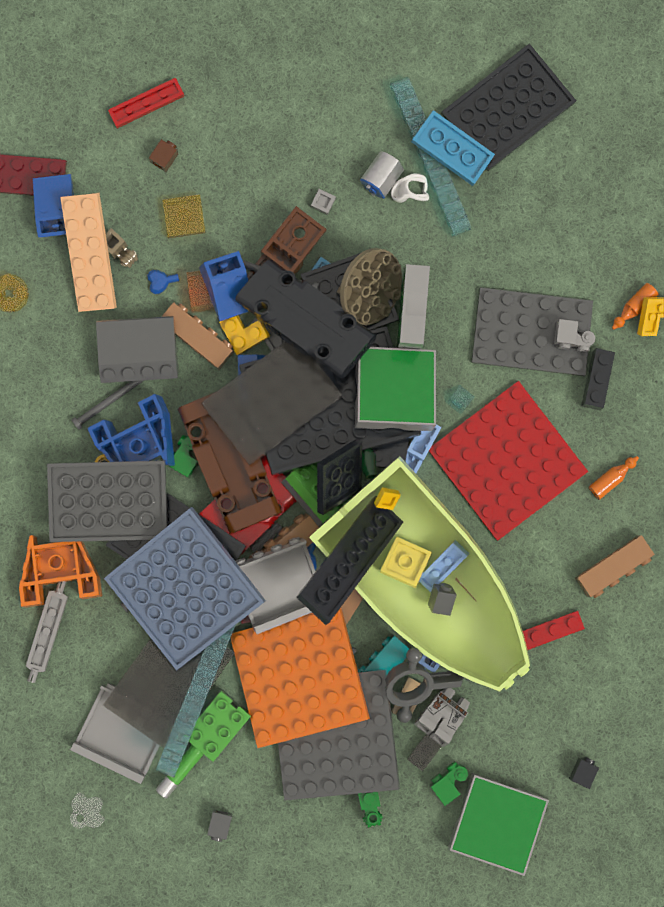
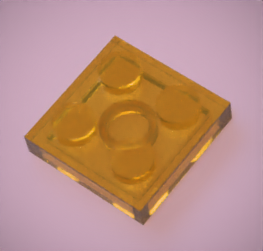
[162,195,206,238]

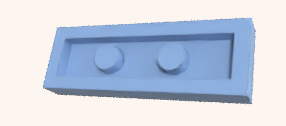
[419,540,470,592]

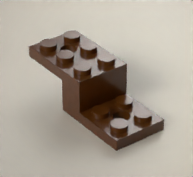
[247,206,327,284]

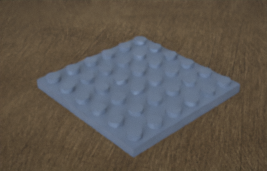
[104,507,266,671]

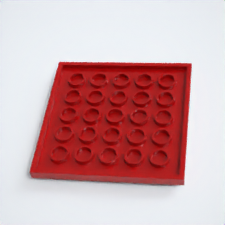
[429,381,588,541]

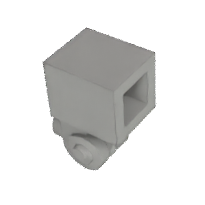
[554,319,595,352]

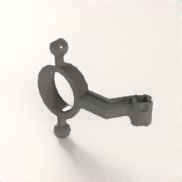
[385,648,469,723]

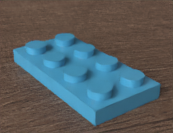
[411,110,495,186]

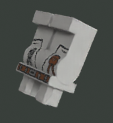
[414,688,470,747]

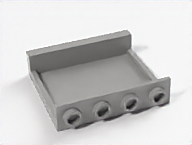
[235,537,316,634]
[70,683,173,784]

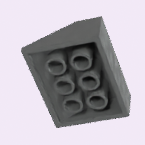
[96,316,179,383]

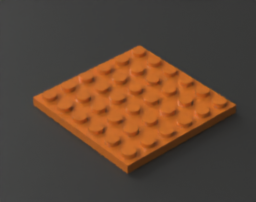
[230,608,370,748]

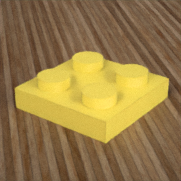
[380,537,432,588]

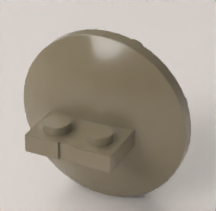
[336,248,402,325]

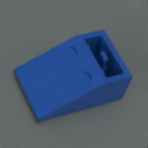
[33,174,74,238]
[199,251,249,322]

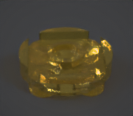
[0,274,29,313]

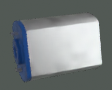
[360,151,404,199]

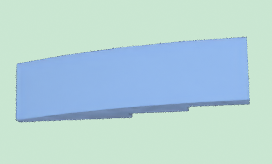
[406,424,442,473]

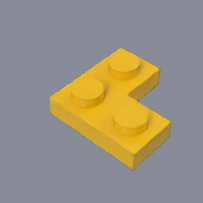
[637,297,664,336]
[219,315,270,355]

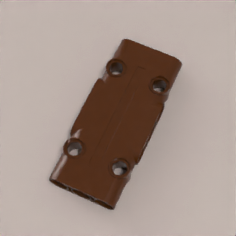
[177,387,282,534]

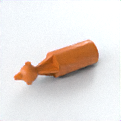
[612,283,658,330]
[588,456,639,500]

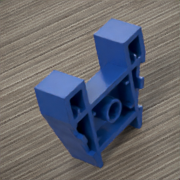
[88,394,175,466]

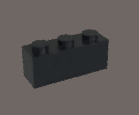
[582,348,615,410]

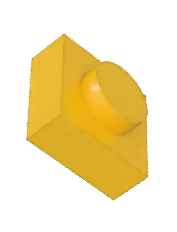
[374,487,401,510]

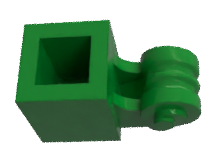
[168,435,198,478]
[430,761,468,806]
[358,792,383,828]

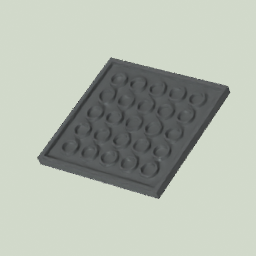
[278,670,400,801]

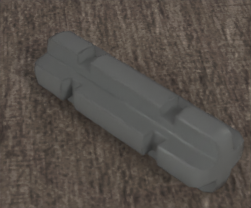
[250,522,283,552]

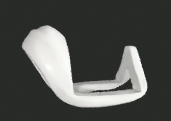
[391,173,429,203]

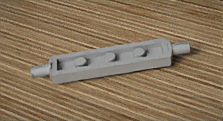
[26,582,68,683]

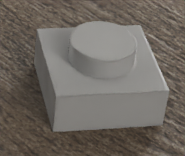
[311,189,336,215]

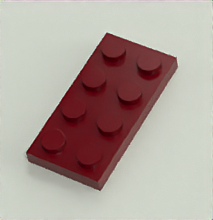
[0,154,67,196]

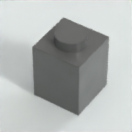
[428,583,457,616]
[207,810,233,842]

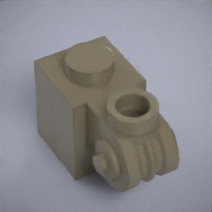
[106,228,138,269]

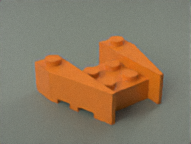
[19,535,102,608]

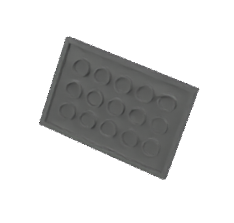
[471,287,593,376]
[47,460,168,542]

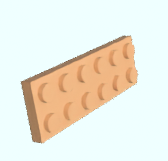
[60,193,117,312]

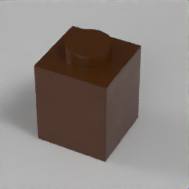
[149,139,178,172]

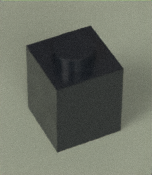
[569,757,599,789]

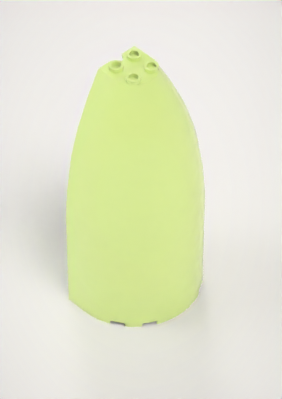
[309,456,530,691]

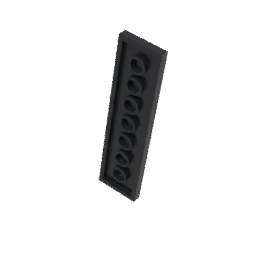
[296,496,404,625]

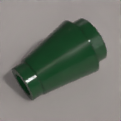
[362,449,377,479]

